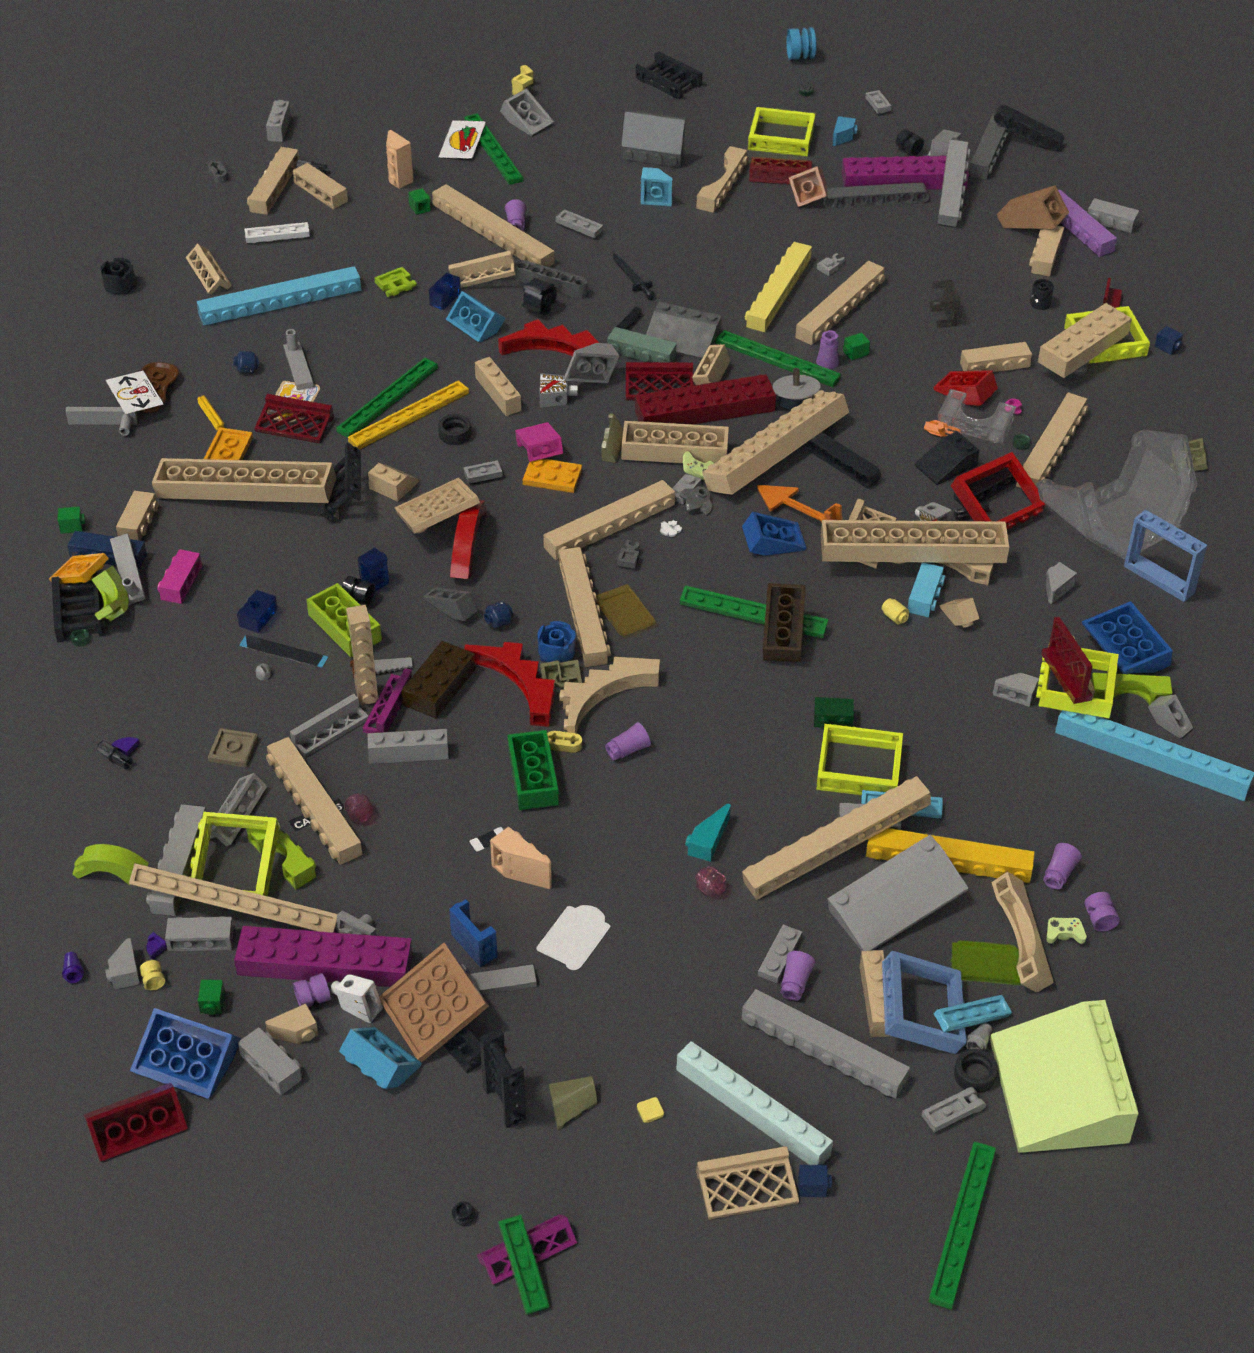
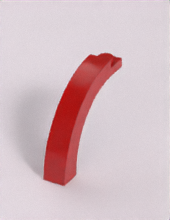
[450,500,487,579]

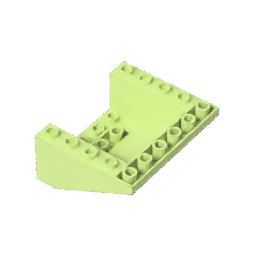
[990,1000,1139,1153]

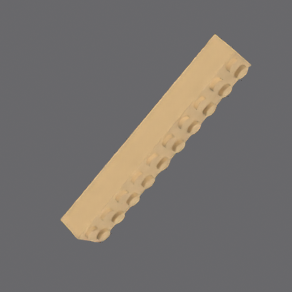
[702,390,849,495]
[152,458,336,503]
[820,520,1009,563]

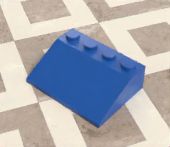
[1082,601,1173,674]
[130,1008,241,1099]

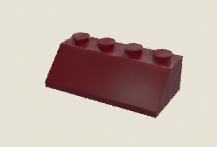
[84,1082,188,1162]

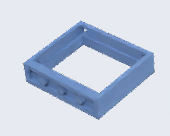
[1124,509,1207,602]
[882,951,967,1054]

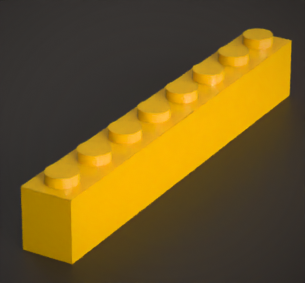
[866,828,1034,883]

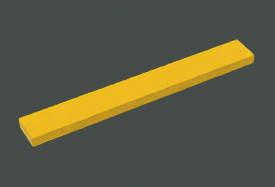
[348,380,469,450]

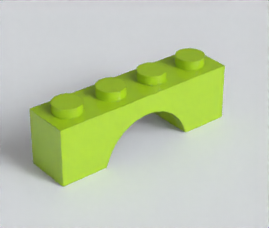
[1091,673,1172,705]
[246,816,316,890]

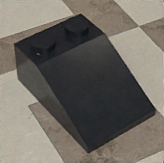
[915,431,980,485]

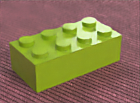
[306,583,382,658]

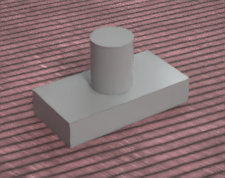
[336,910,376,936]

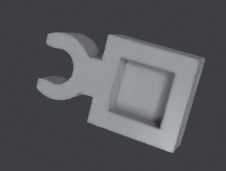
[817,253,844,276]

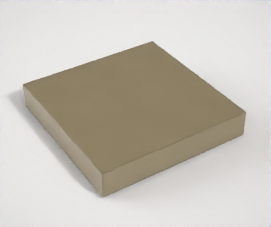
[208,728,258,767]

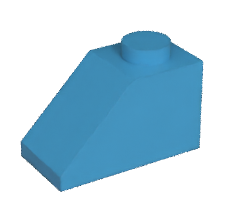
[832,116,858,146]

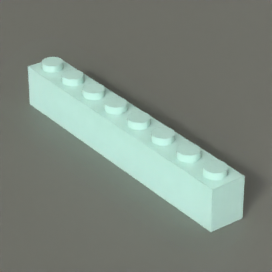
[676,1041,833,1165]

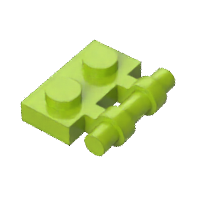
[375,267,417,297]

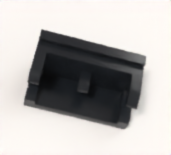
[443,1026,481,1073]

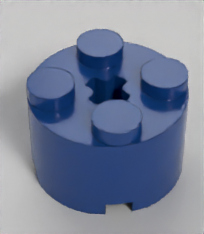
[537,621,576,663]

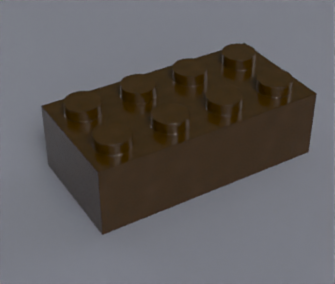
[763,583,806,662]
[402,641,476,719]

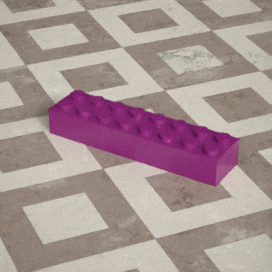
[841,155,969,190]
[234,926,413,987]

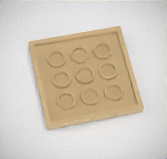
[395,478,480,534]

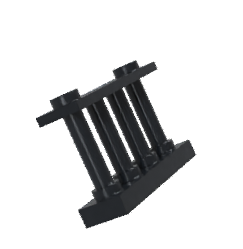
[635,51,703,100]
[320,443,361,523]
[51,572,106,643]
[480,1028,526,1128]

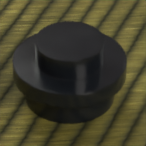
[452,1201,475,1225]

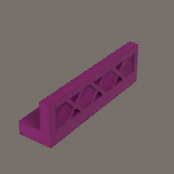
[362,668,413,733]
[477,1214,577,1285]

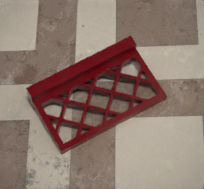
[749,157,812,184]
[626,362,693,401]
[254,394,334,444]
[1041,617,1093,704]

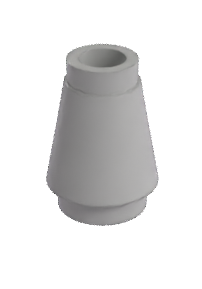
[966,1023,992,1051]

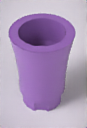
[505,200,527,231]
[816,330,839,369]
[605,722,651,761]
[1043,843,1082,890]
[780,951,816,1001]

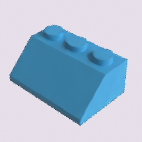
[446,291,506,342]
[339,1027,422,1089]

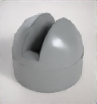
[256,663,271,680]

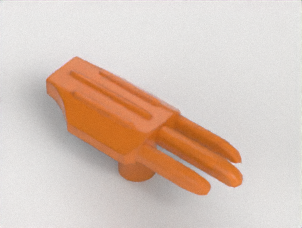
[924,420,960,437]

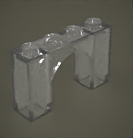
[937,389,1016,445]

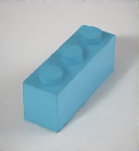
[908,562,945,617]

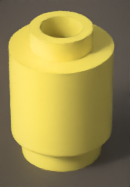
[882,598,909,624]

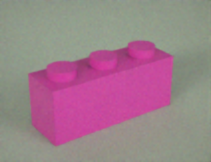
[157,549,202,604]

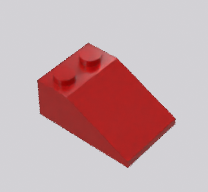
[933,370,998,406]

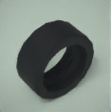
[438,414,471,445]
[954,1048,998,1093]

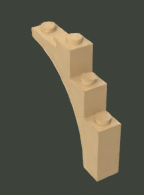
[560,657,660,734]

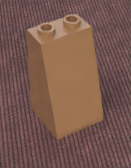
[997,185,1069,229]

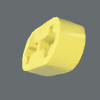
[547,731,582,753]

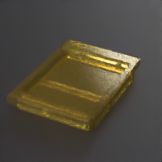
[596,584,656,636]

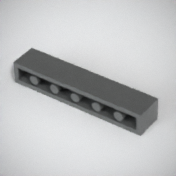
[969,114,1010,180]

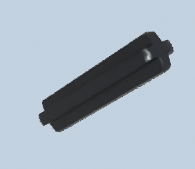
[611,306,642,332]

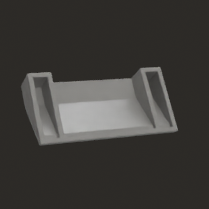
[827,835,968,951]

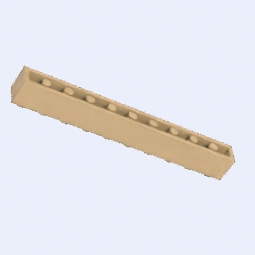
[432,185,555,267]
[742,776,931,900]

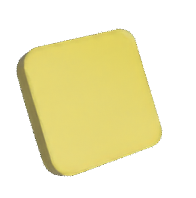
[637,1097,664,1123]

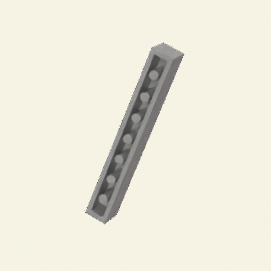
[742,989,910,1099]

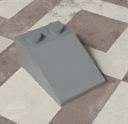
[500,89,554,136]
[563,343,619,383]

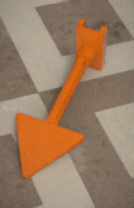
[757,485,842,523]

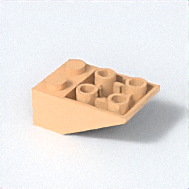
[490,827,552,889]

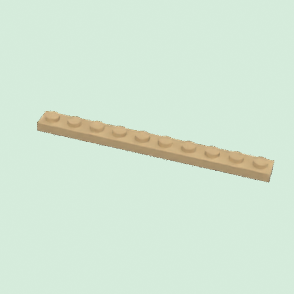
[129,864,337,933]

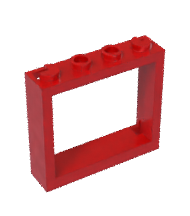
[951,452,1047,530]

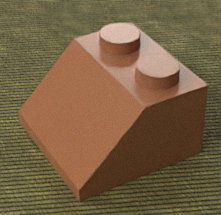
[789,166,827,207]

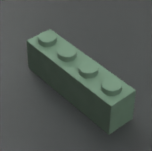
[607,327,677,362]

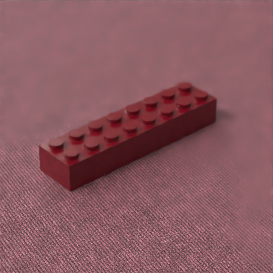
[635,374,776,425]

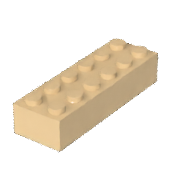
[1038,303,1132,378]
[622,421,729,463]

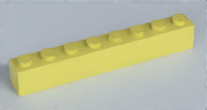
[745,242,812,332]

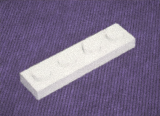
[245,222,310,243]

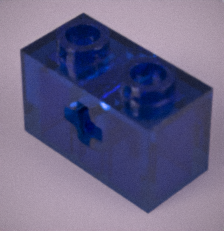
[429,272,461,310]
[358,547,389,592]
[237,590,278,633]

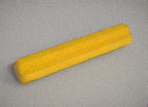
[197,395,225,430]

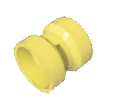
[140,960,165,990]

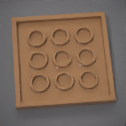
[379,942,489,1063]

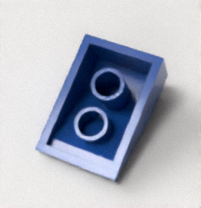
[742,512,806,556]

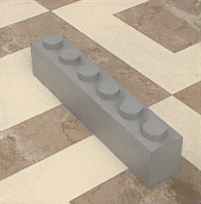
[937,139,970,227]
[146,804,206,916]

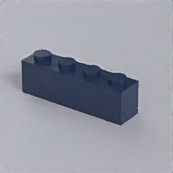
[67,531,147,569]

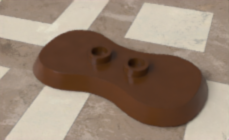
[137,362,179,413]

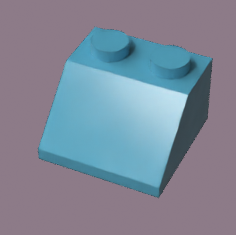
[641,167,672,206]

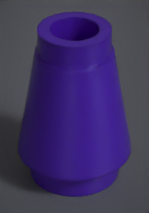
[62,952,84,983]

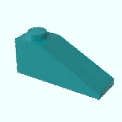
[685,803,731,862]

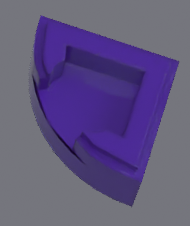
[111,737,140,756]
[146,932,167,960]

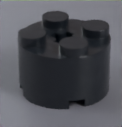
[100,258,136,295]
[521,278,557,315]

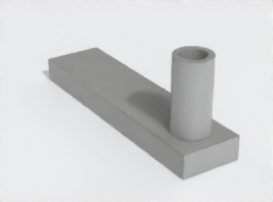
[283,329,314,390]
[65,407,138,436]
[110,533,146,605]
[461,964,537,995]

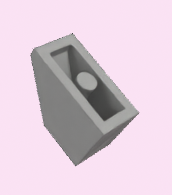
[1046,562,1077,604]
[993,673,1039,707]
[1148,694,1193,738]
[105,938,140,990]

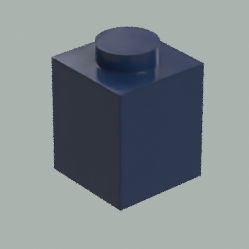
[1154,326,1183,355]
[798,1165,832,1197]

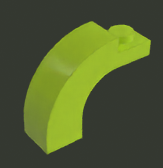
[91,565,129,622]
[72,844,149,885]

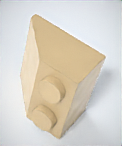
[368,463,419,502]

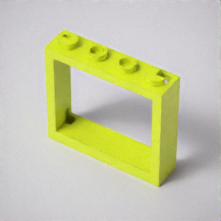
[748,107,816,157]
[1064,306,1150,364]
[1036,646,1119,718]
[816,724,903,795]
[189,812,280,897]

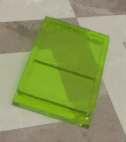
[951,940,1020,985]

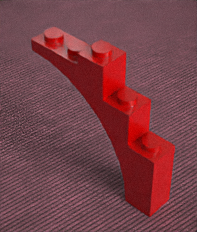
[498,319,599,356]
[464,642,555,727]

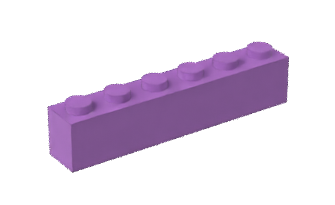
[1058,189,1117,257]

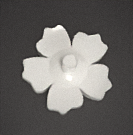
[660,520,682,537]

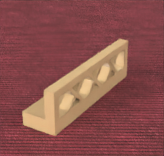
[186,244,232,295]
[449,250,515,290]

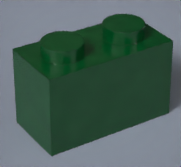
[813,697,854,728]

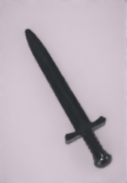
[612,253,655,299]

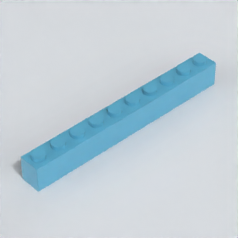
[197,266,361,326]
[1055,710,1254,801]

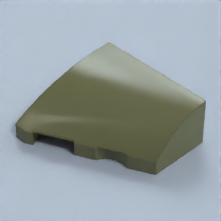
[601,413,623,463]
[1171,438,1208,471]
[540,660,582,689]
[549,1076,597,1130]

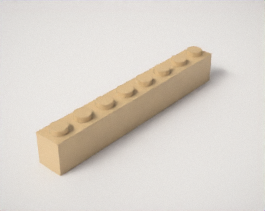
[795,261,885,345]
[1016,393,1088,489]
[543,480,675,560]
[559,547,610,667]
[266,737,362,865]

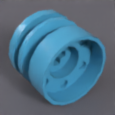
[786,27,817,60]

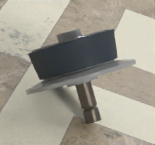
[773,368,821,409]

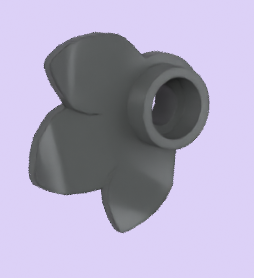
[679,486,712,516]

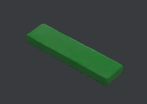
[498,1215,550,1315]

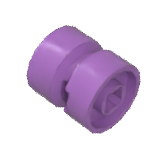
[1084,892,1120,932]
[293,973,331,1007]

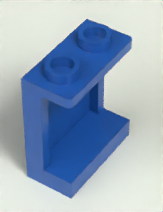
[449,899,498,967]

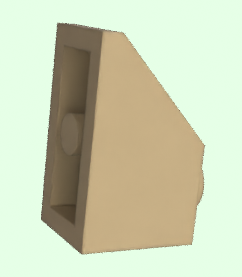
[940,598,979,628]
[265,1004,318,1044]

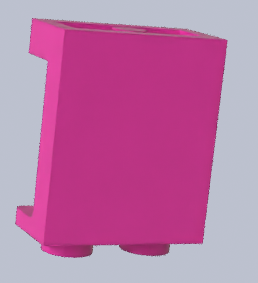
[515,422,563,462]

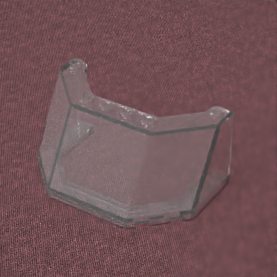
[1036,430,1198,560]

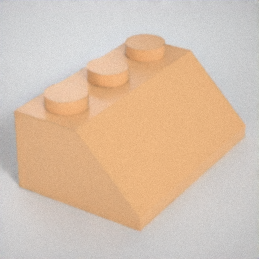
[386,130,413,189]

